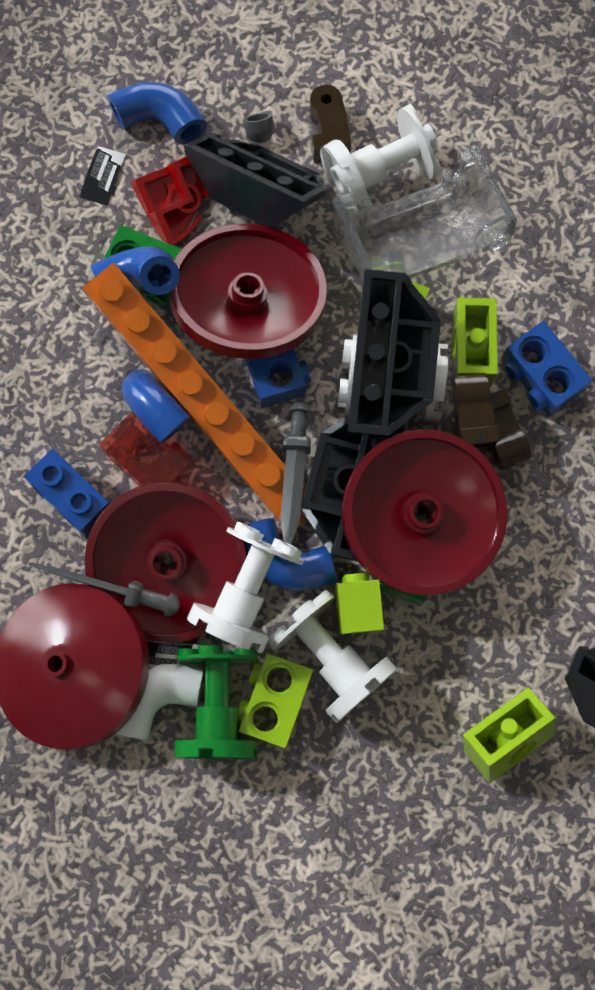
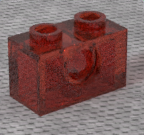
[99,412,192,486]

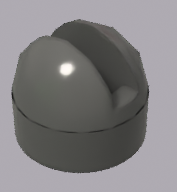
[243,113,274,143]

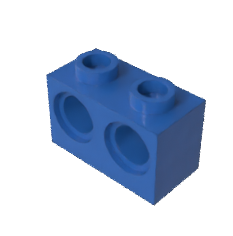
[502,320,593,417]
[246,345,311,409]
[23,448,109,539]

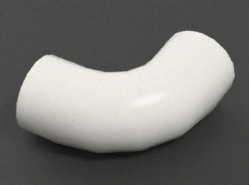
[115,664,205,741]

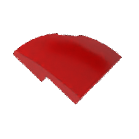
[131,157,210,245]

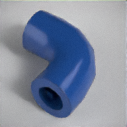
[107,82,207,145]
[90,247,180,295]
[121,369,190,444]
[245,518,337,591]

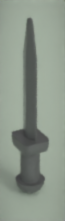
[280,402,312,545]
[28,563,180,617]

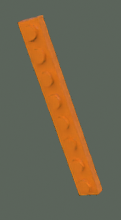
[82,262,306,526]

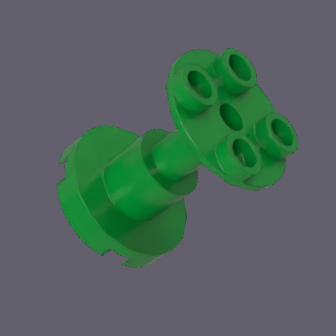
[174,645,259,759]

